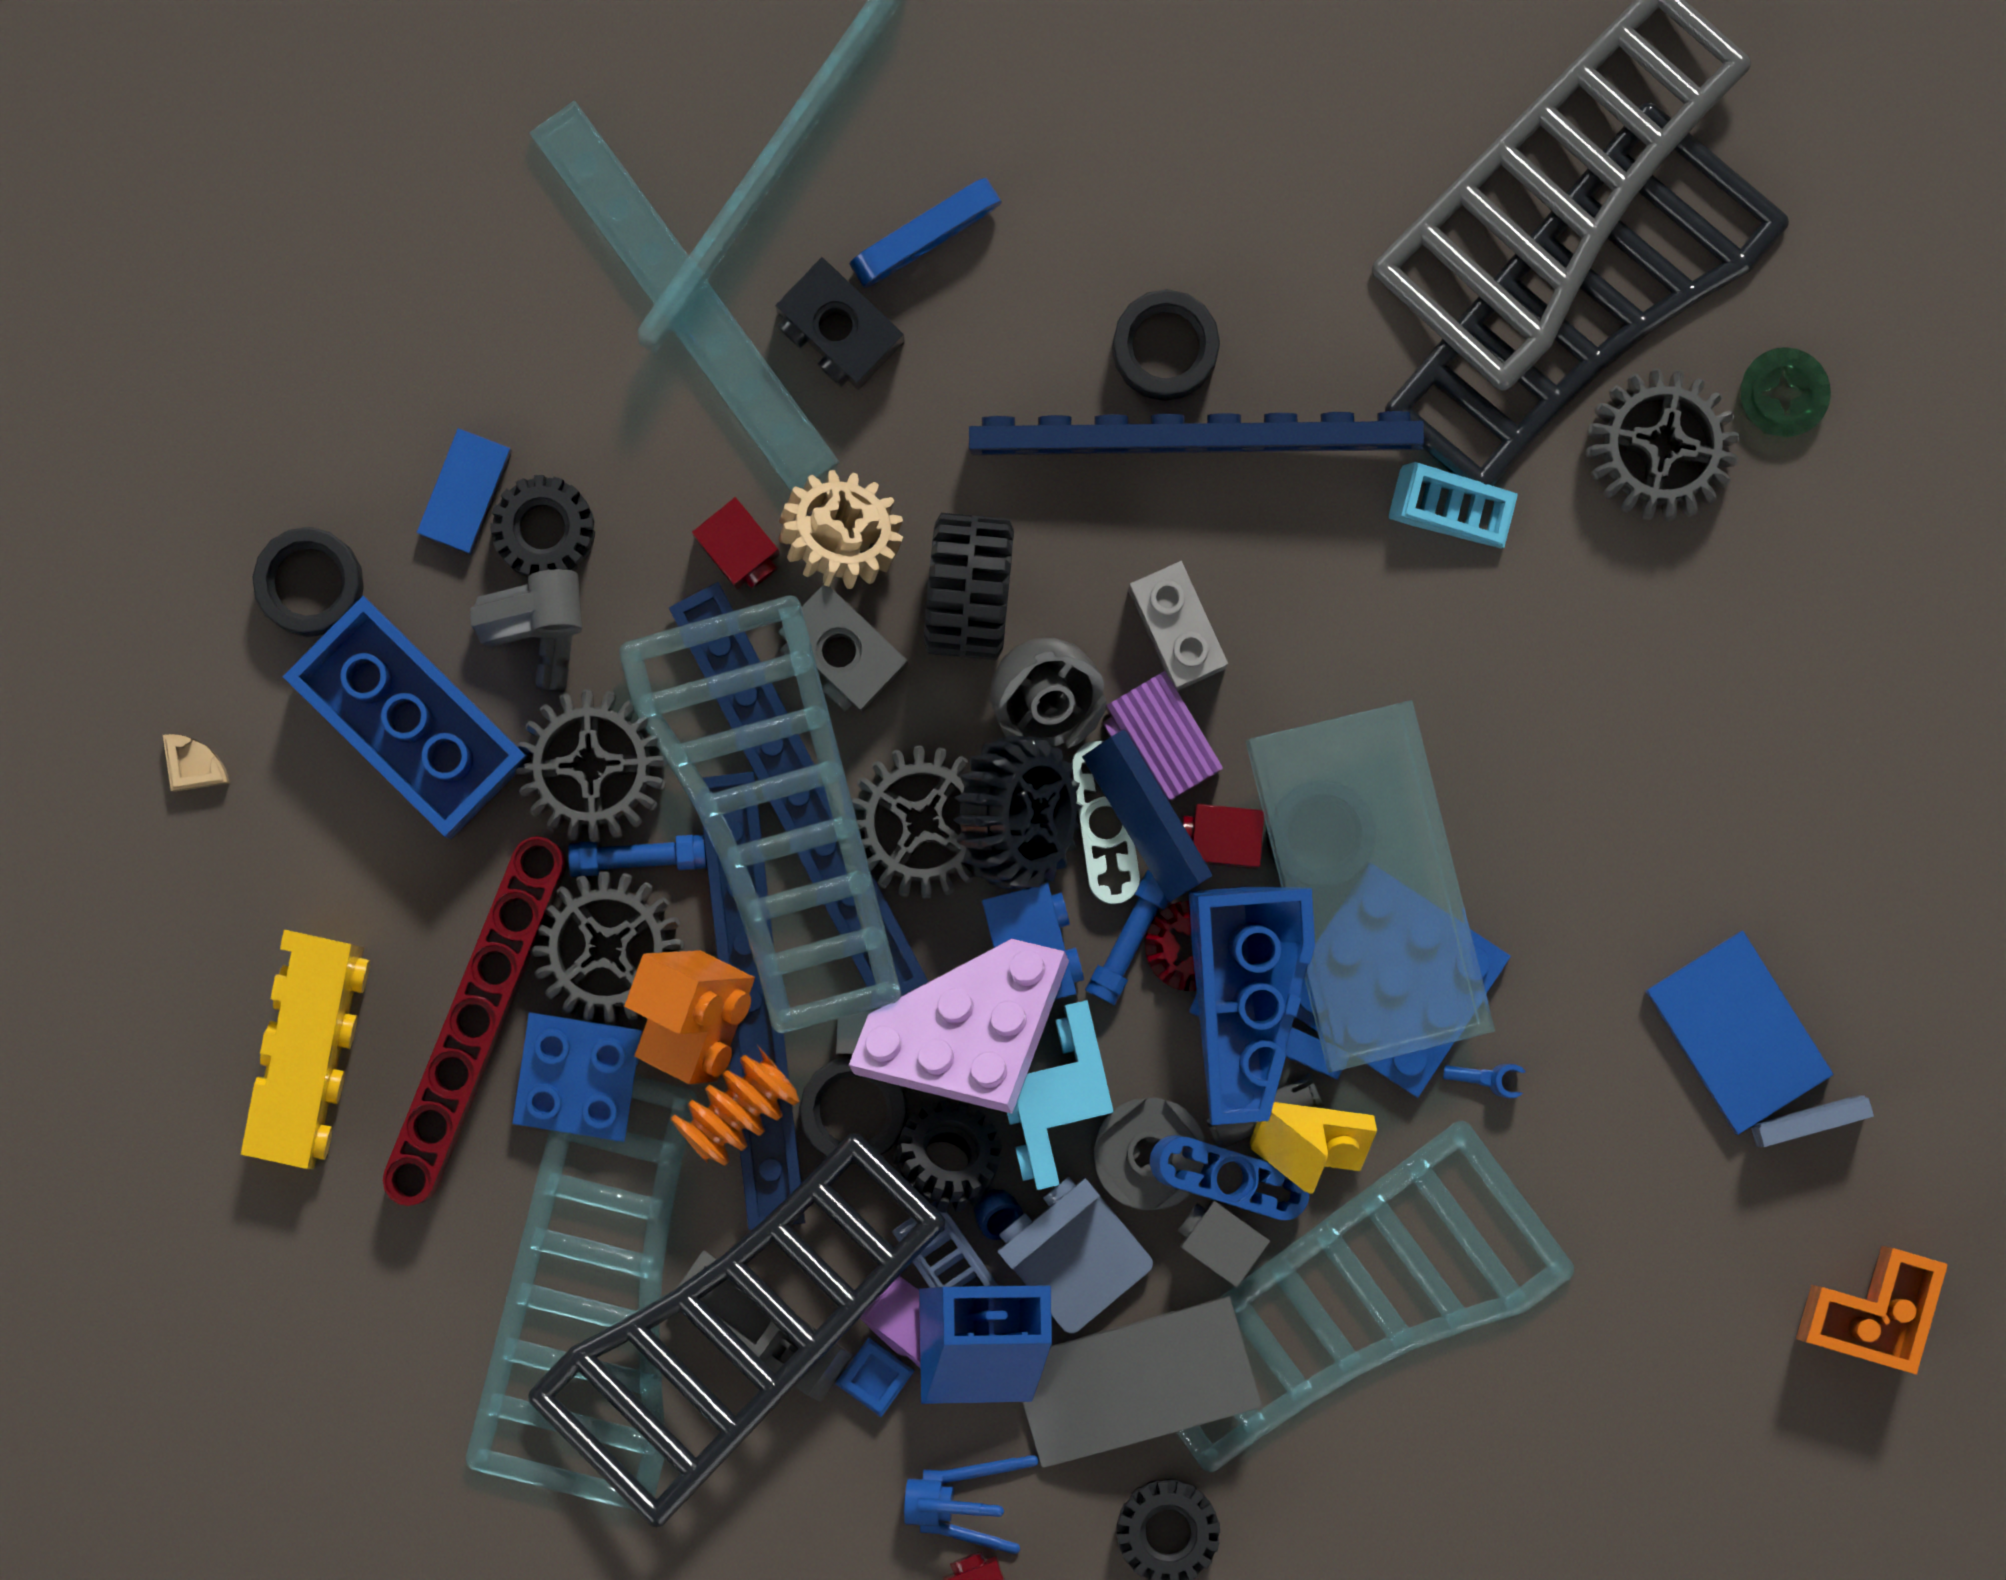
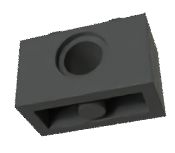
[778,584,908,713]

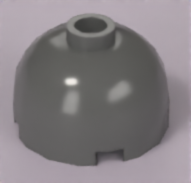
[990,637,1106,748]

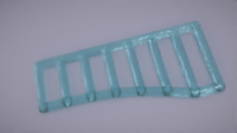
[619,595,901,1033]
[465,1076,697,1511]
[1176,1121,1574,1472]

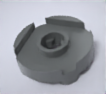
[1093,1097,1205,1211]

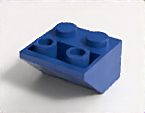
[919,1286,1052,1404]

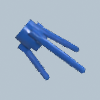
[904,1455,1039,1554]

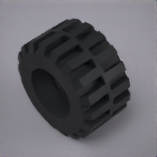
[924,512,1014,660]

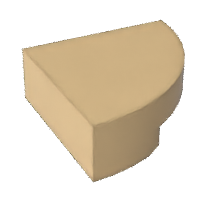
[163,734,230,792]

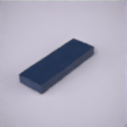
[1082,729,1213,902]

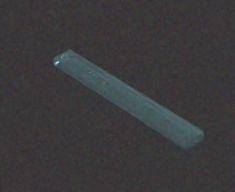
[638,0,903,354]
[529,100,839,492]

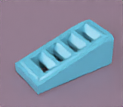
[1389,462,1518,548]

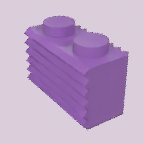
[1102,671,1223,802]

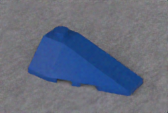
[1189,887,1315,1125]

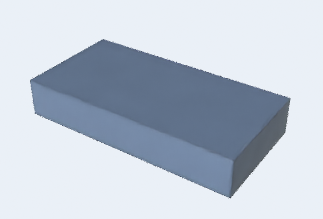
[1751,1095,1874,1147]

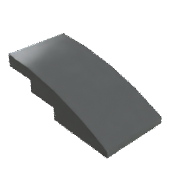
[1023,1296,1263,1468]

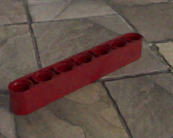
[382,836,567,1206]

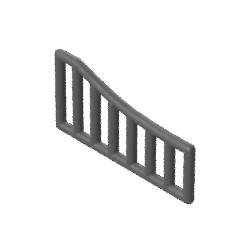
[1372,0,1751,391]

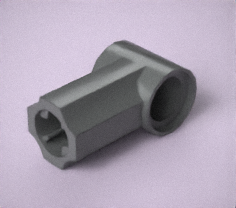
[470,569,582,647]

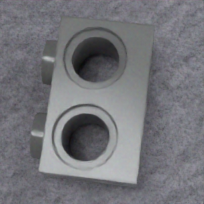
[1128,560,1228,691]

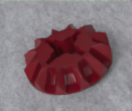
[1145,901,1197,991]

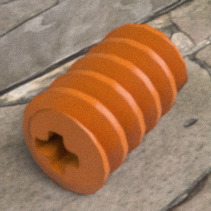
[670,1045,800,1166]

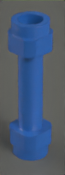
[568,835,707,877]
[1085,869,1169,1005]

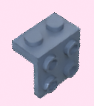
[997,1176,1153,1333]

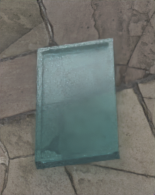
[1245,700,1495,1073]

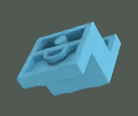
[1007,1000,1114,1190]

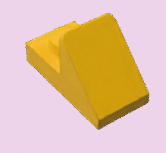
[1250,1102,1377,1194]

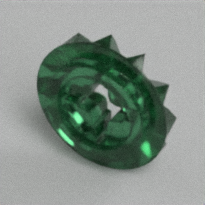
[1739,347,1831,438]

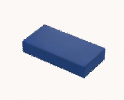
[416,428,512,555]

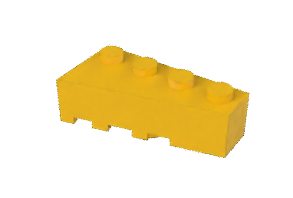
[241,929,370,1169]

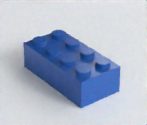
[283,596,531,840]

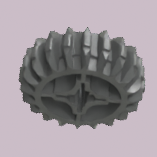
[1586,369,1740,522]
[515,689,668,843]
[846,745,974,899]
[530,871,685,1025]

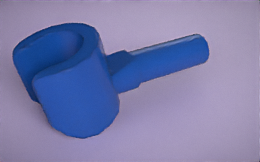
[1443,1064,1526,1098]

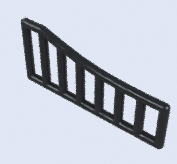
[1385,102,1789,486]
[528,1134,945,1527]

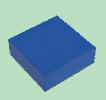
[835,1337,915,1417]

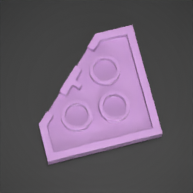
[849,939,1069,1114]

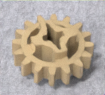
[779,470,903,589]

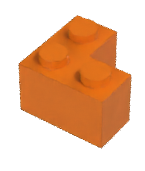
[624,950,755,1084]
[1796,1246,1948,1375]

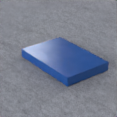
[1645,930,1834,1135]

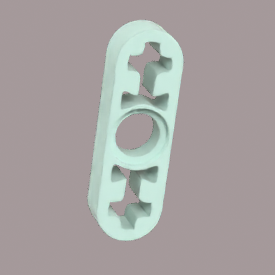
[1072,741,1140,905]

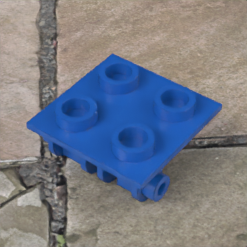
[512,1012,642,1142]

